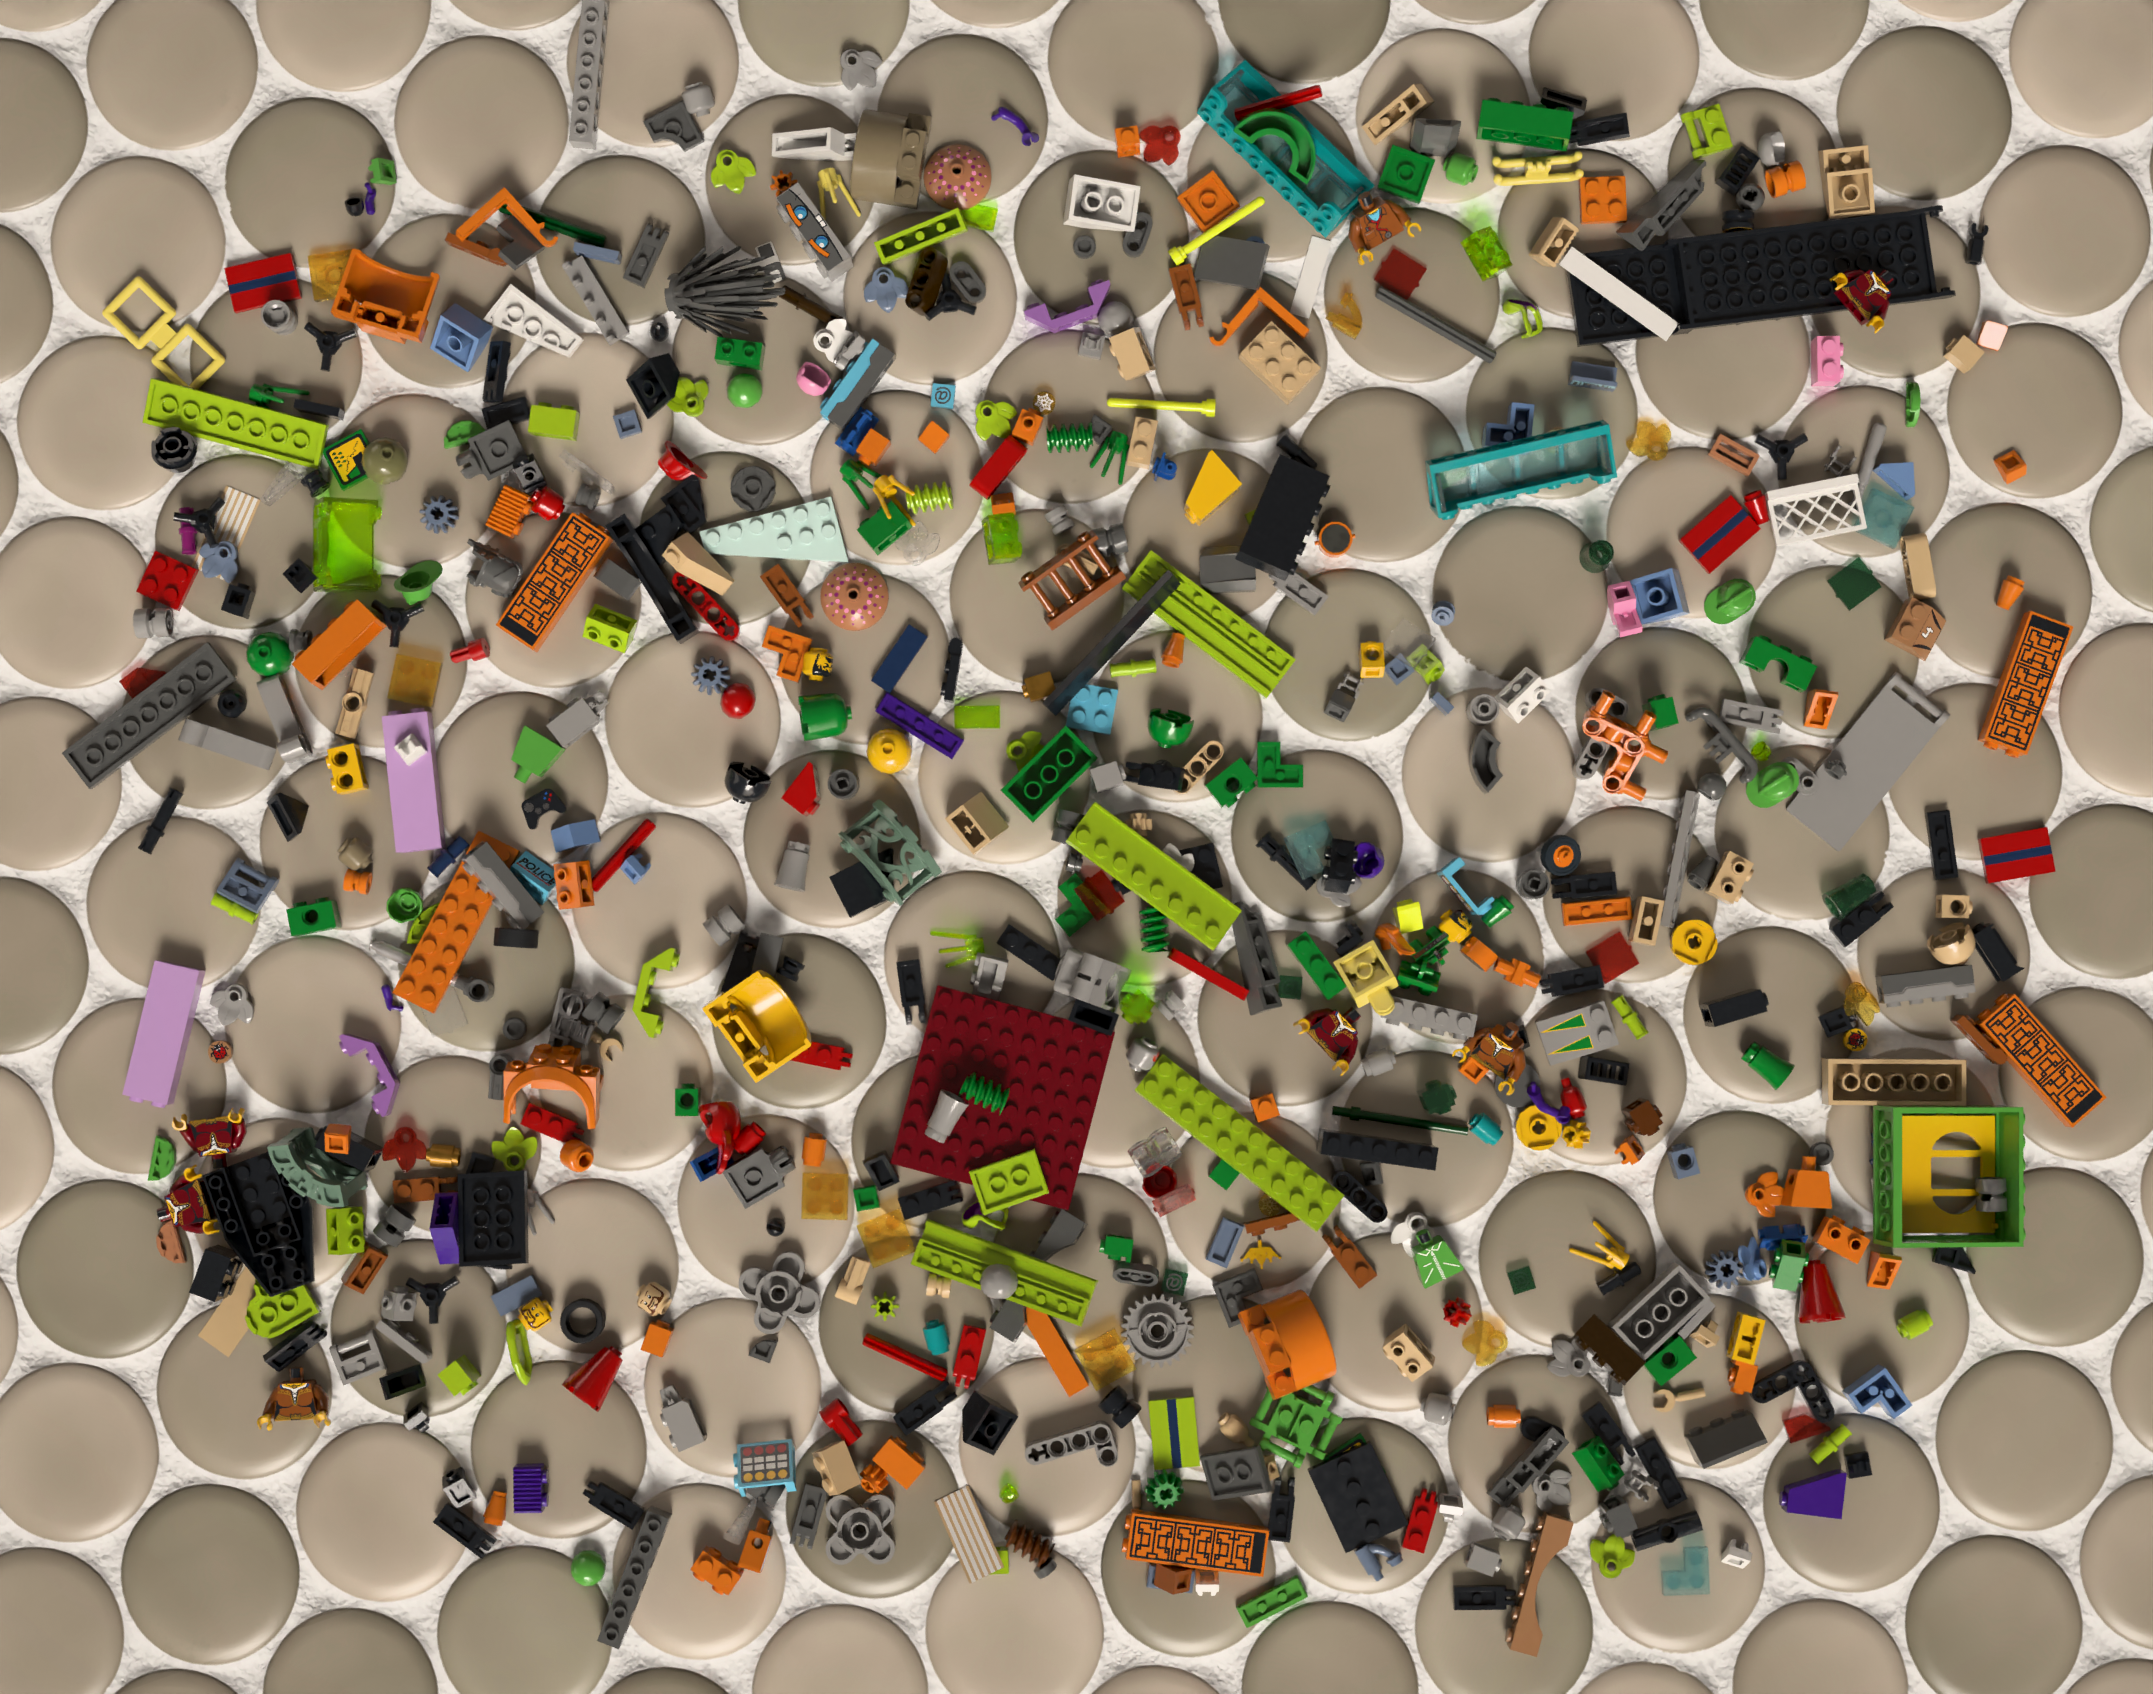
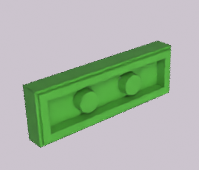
[1236,1575,1308,1628]

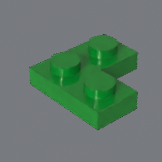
[1257,742,1303,788]
[1055,873,1104,937]

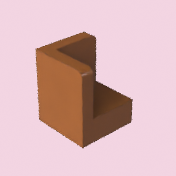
[1154,1563,1192,1595]

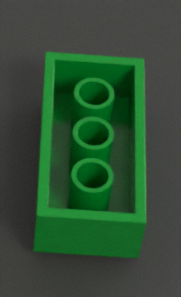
[1476,98,1574,151]
[1000,726,1098,823]

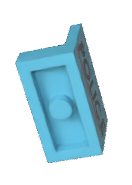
[510,851,556,905]

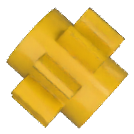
[1562,1120,1591,1149]

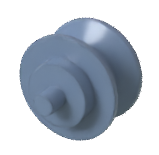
[1431,601,1455,626]

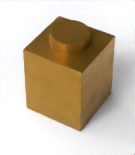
[1021,671,1056,703]

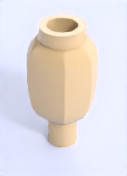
[1218,1412,1255,1447]

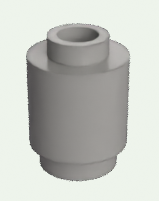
[1360,1048,1396,1077]

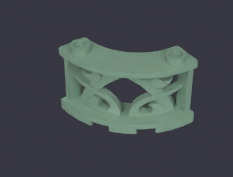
[838,799,942,906]
[267,1127,368,1207]

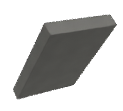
[1194,236,1270,290]
[1200,1445,1273,1501]

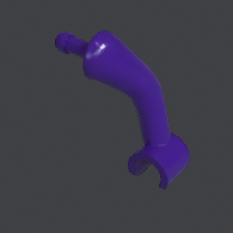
[991,107,1039,146]
[1527,1081,1571,1124]

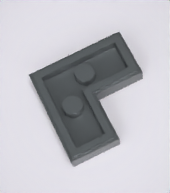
[496,215,545,270]
[1212,1268,1263,1328]

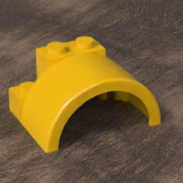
[702,970,812,1083]

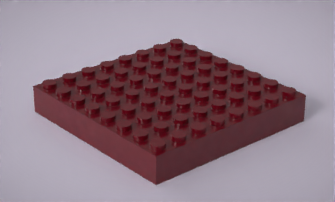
[891,985,1115,1210]

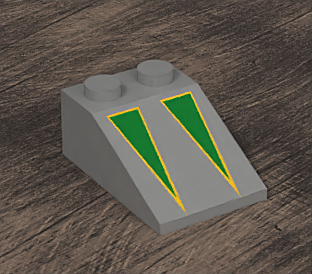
[1535,1000,1619,1066]

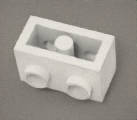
[1494,667,1550,723]

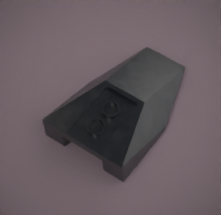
[202,1151,315,1297]

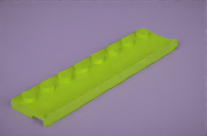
[1122,550,1296,699]
[1065,802,1242,951]
[911,1219,1098,1327]

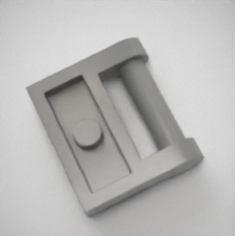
[329,1329,388,1386]

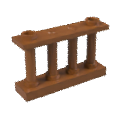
[1018,530,1126,631]

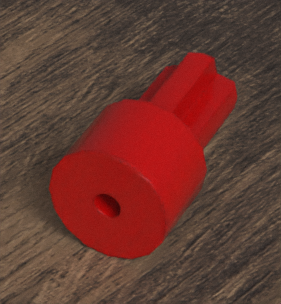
[450,638,490,663]

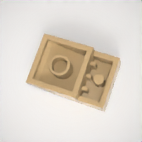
[1818,145,1875,219]

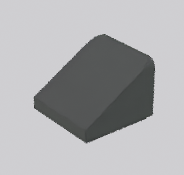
[1324,689,1355,722]

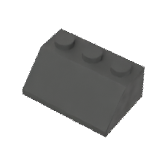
[1684,1409,1768,1469]

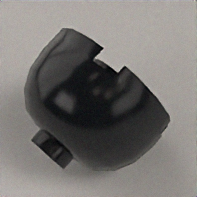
[724,762,771,804]

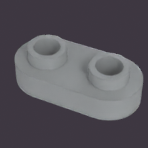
[1781,757,1820,796]

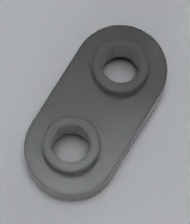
[1123,212,1153,258]
[950,261,986,304]
[1113,1261,1159,1287]

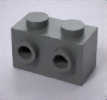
[1598,1495,1638,1538]

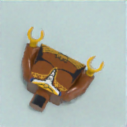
[1452,1022,1526,1095]
[257,1367,331,1431]

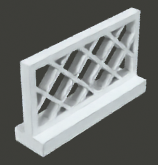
[1765,474,1867,547]

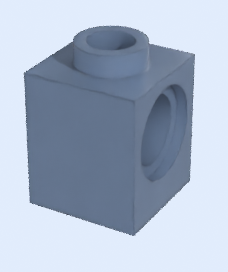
[1666,1143,1700,1179]

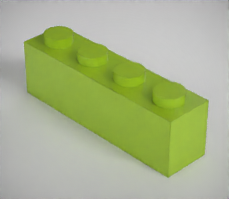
[874,208,969,265]

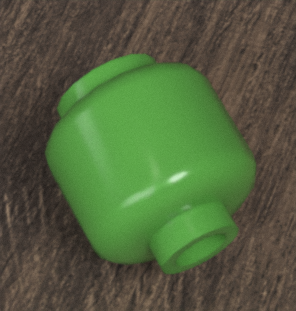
[1443,152,1478,186]

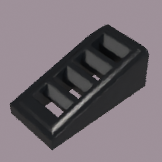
[1715,146,1760,196]
[1578,1056,1630,1086]

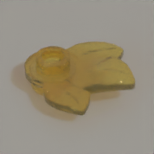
[1626,421,1671,461]
[1844,982,1880,1026]
[1462,1320,1508,1367]

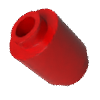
[734,1121,766,1155]

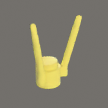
[817,168,861,221]

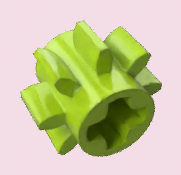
[871,1291,900,1321]

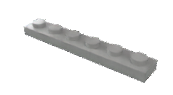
[1660,790,1700,928]

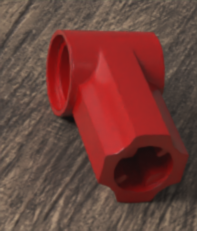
[819,1398,863,1447]

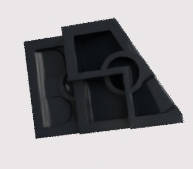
[829,847,894,918]

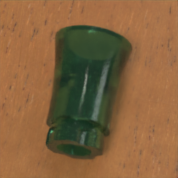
[1579,540,1614,573]
[1822,873,1876,921]

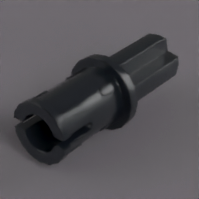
[1276,434,1318,469]
[1596,1262,1642,1296]

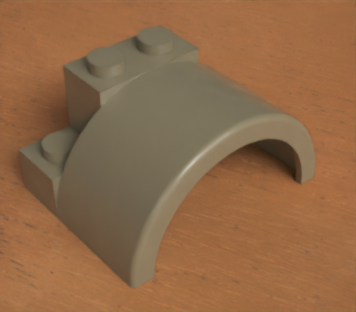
[850,109,932,209]

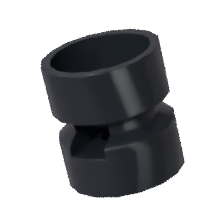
[1098,1385,1142,1429]

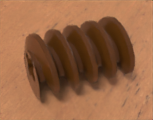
[1004,1519,1055,1568]

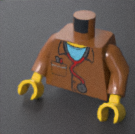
[1348,192,1421,265]

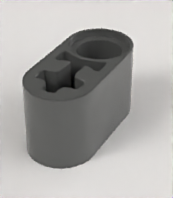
[594,558,642,601]

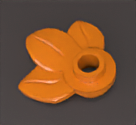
[1745,1172,1784,1217]

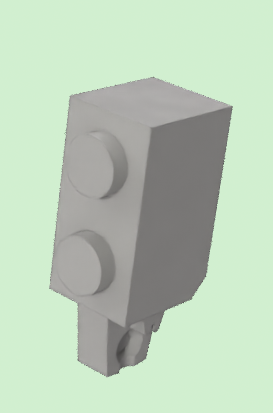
[546,691,609,749]
[660,1384,707,1452]

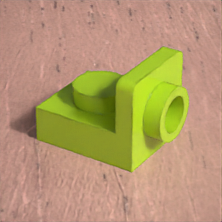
[1406,644,1445,685]

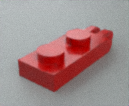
[790,1041,853,1070]
[520,1103,585,1143]
[953,1324,986,1389]
[1401,1488,1438,1554]

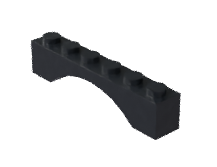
[605,513,700,644]

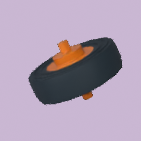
[1540,835,1581,876]

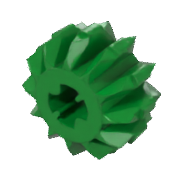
[1144,1468,1184,1510]

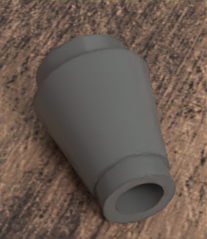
[1687,855,1718,890]

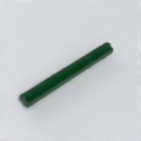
[499,204,607,248]

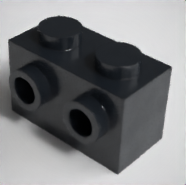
[1322,838,1358,894]

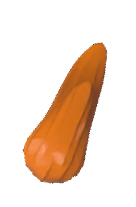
[1374,923,1416,955]

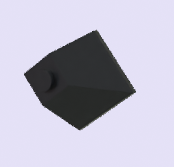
[626,353,680,419]
[962,1390,1018,1455]

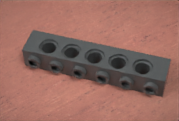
[597,1506,672,1649]

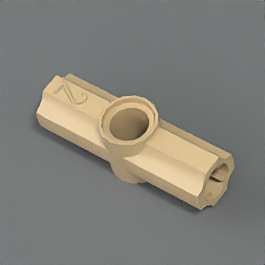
[335,668,374,739]

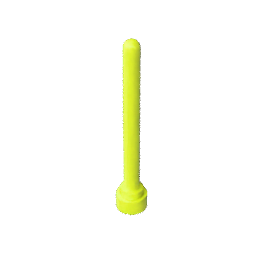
[1168,196,1265,266]
[1107,398,1216,417]

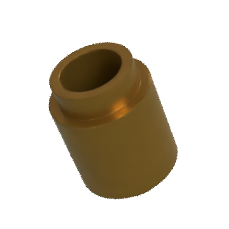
[426,1144,461,1168]

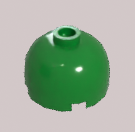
[246,632,294,677]
[1147,708,1194,748]

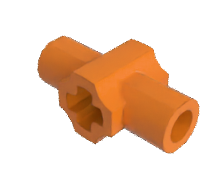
[1493,957,1541,988]

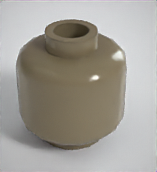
[337,837,373,871]

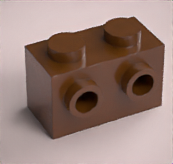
[1621,1098,1663,1136]

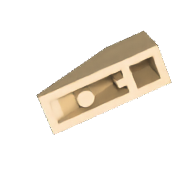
[1362,83,1435,145]
[662,532,735,595]

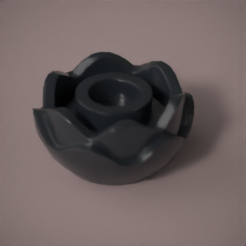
[217,689,247,718]

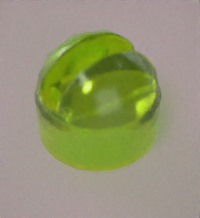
[1751,741,1772,761]
[999,1483,1019,1504]

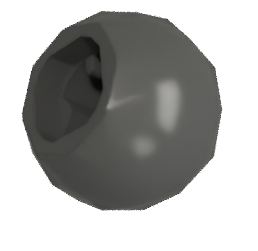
[1736,183,1765,211]
[1698,772,1727,801]

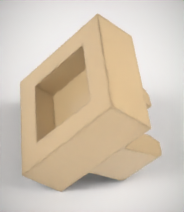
[1689,1319,1720,1348]

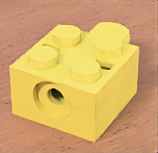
[1333,940,1399,1016]

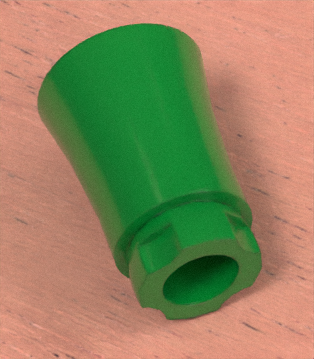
[1741,1041,1795,1090]

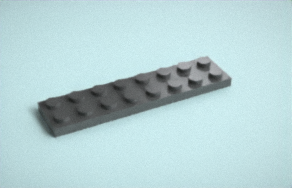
[62,642,237,789]

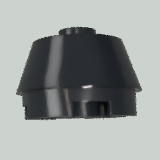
[151,427,197,473]

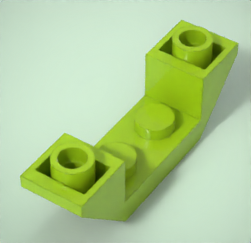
[632,948,680,1038]

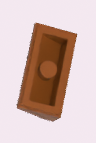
[341,1241,388,1294]

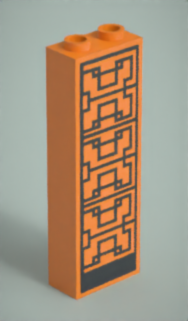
[496,512,613,652]
[1978,611,2073,758]
[1975,993,2107,1128]
[1122,1509,1269,1577]

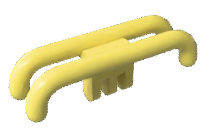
[1492,151,1584,186]

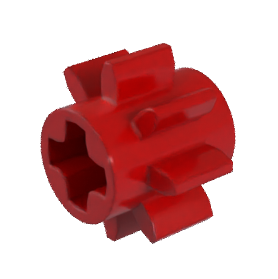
[1443,1297,1472,1328]

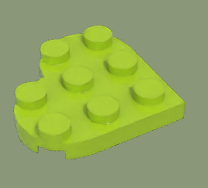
[245,1279,321,1338]

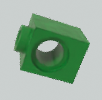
[675,1083,701,1116]

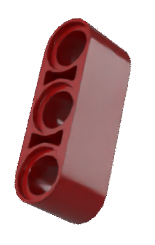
[969,435,1028,500]

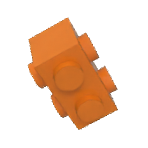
[553,860,595,910]
[1812,1215,1870,1264]
[690,1545,744,1595]

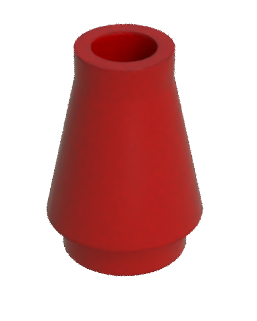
[1743,489,1770,525]

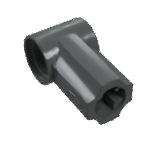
[488,1053,513,1100]

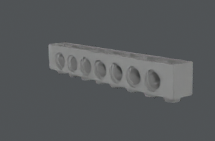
[569,0,610,150]

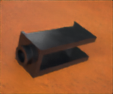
[1972,922,2024,982]

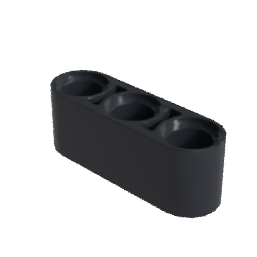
[1331,1170,1388,1223]

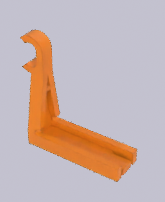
[456,187,558,247]
[1209,287,1309,346]

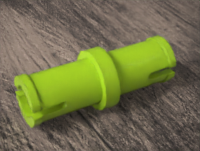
[1109,658,1157,678]
[211,892,259,925]
[1611,994,1649,1040]
[1809,1423,1852,1465]

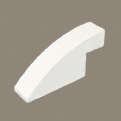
[772,127,857,161]

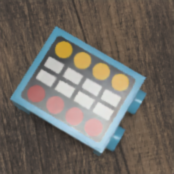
[1437,857,1495,915]
[733,1439,796,1497]

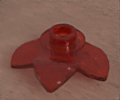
[1139,125,1181,166]
[382,1127,427,1173]

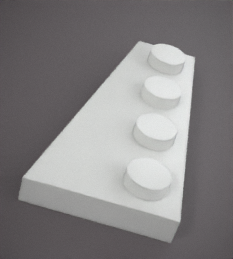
[483,284,584,358]

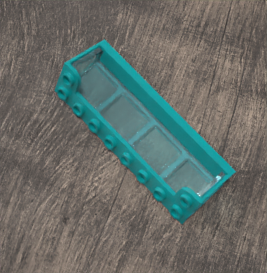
[1197,60,1375,238]
[1425,420,1617,520]

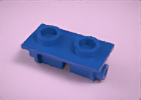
[835,407,879,456]
[1152,452,1177,481]
[1758,1223,1808,1250]

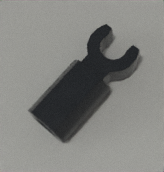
[1965,223,1989,265]

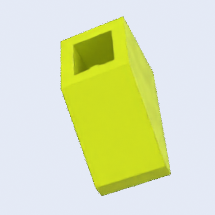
[1392,899,1423,934]

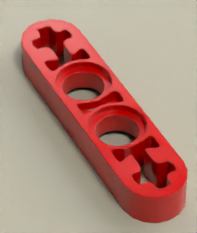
[672,572,740,642]
[1167,947,1250,1001]

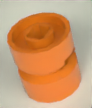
[1765,160,1806,198]

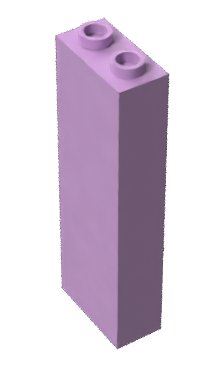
[382,708,446,853]
[122,960,205,1108]

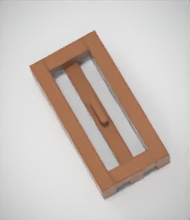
[1708,434,1760,476]

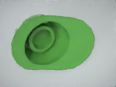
[394,560,443,605]
[1704,578,1756,624]
[1746,762,1799,808]

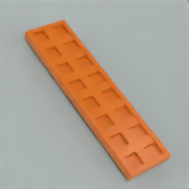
[392,830,520,1014]

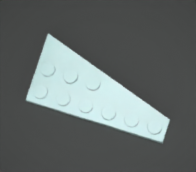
[699,497,849,563]

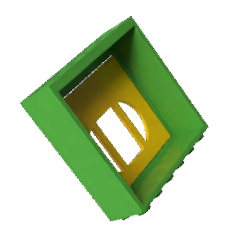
[1873,1105,2026,1248]

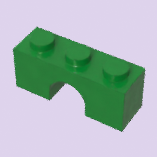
[1739,635,1817,693]
[1286,931,1347,1000]

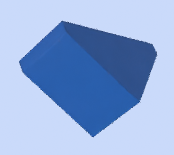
[690,1147,734,1182]

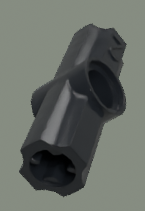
[1631,1510,1703,1552]

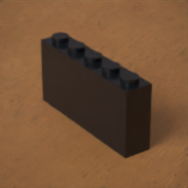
[1235,454,1331,581]
[1316,1128,1439,1171]

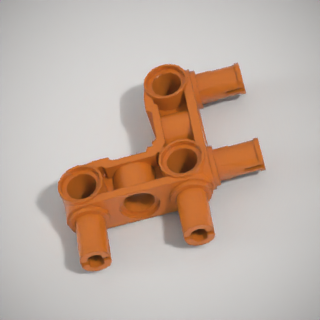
[1582,690,1669,801]

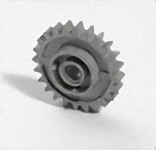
[1121,1293,1194,1368]

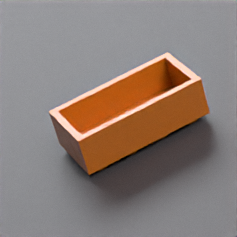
[292,599,387,690]

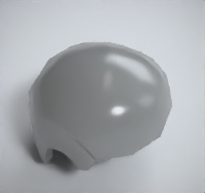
[1757,131,1785,167]
[1098,301,1134,336]
[980,1264,1018,1299]

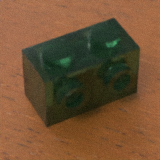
[1417,1079,1457,1115]

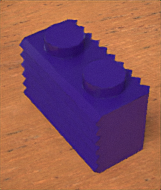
[513,1463,549,1513]

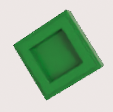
[853,1185,880,1212]

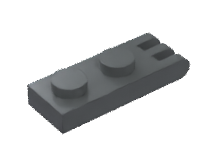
[623,223,669,289]
[790,1483,827,1550]

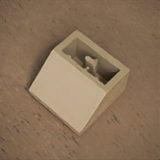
[945,792,1009,855]

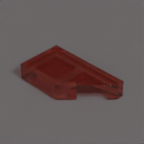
[119,668,167,699]
[1782,1413,1831,1443]

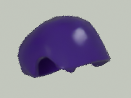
[1353,842,1385,879]

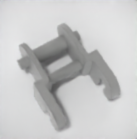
[1824,445,1857,477]
[1337,671,1364,705]
[1624,1470,1659,1502]

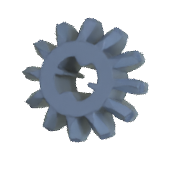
[420,495,459,534]
[691,656,731,695]
[1705,1250,1744,1289]

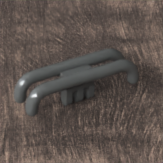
[1685,707,1758,784]

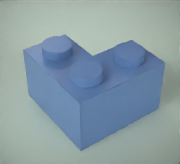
[1482,402,1535,454]
[1842,1364,1913,1419]

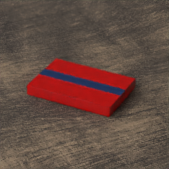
[224,253,302,313]
[1678,495,1761,574]
[1978,827,2056,884]

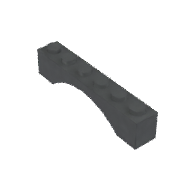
[989,1209,1088,1343]

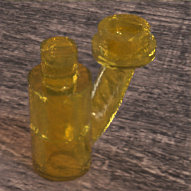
[1325,292,1363,340]

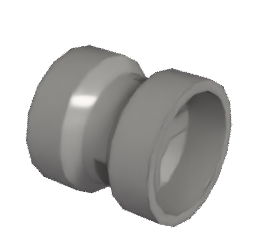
[1044,505,1075,536]
[1154,990,1186,1021]

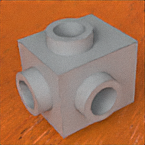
[381,1286,417,1321]

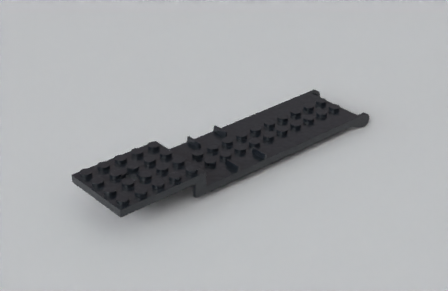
[1567,205,1956,347]

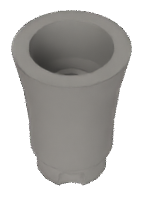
[774,841,810,892]
[925,1089,969,1143]

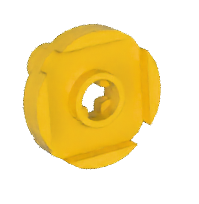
[1670,919,1718,965]
[1515,1104,1562,1151]

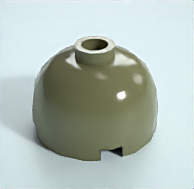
[361,437,408,485]

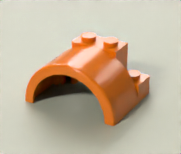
[331,249,440,344]
[1237,1290,1337,1401]

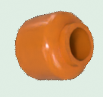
[560,1139,594,1172]

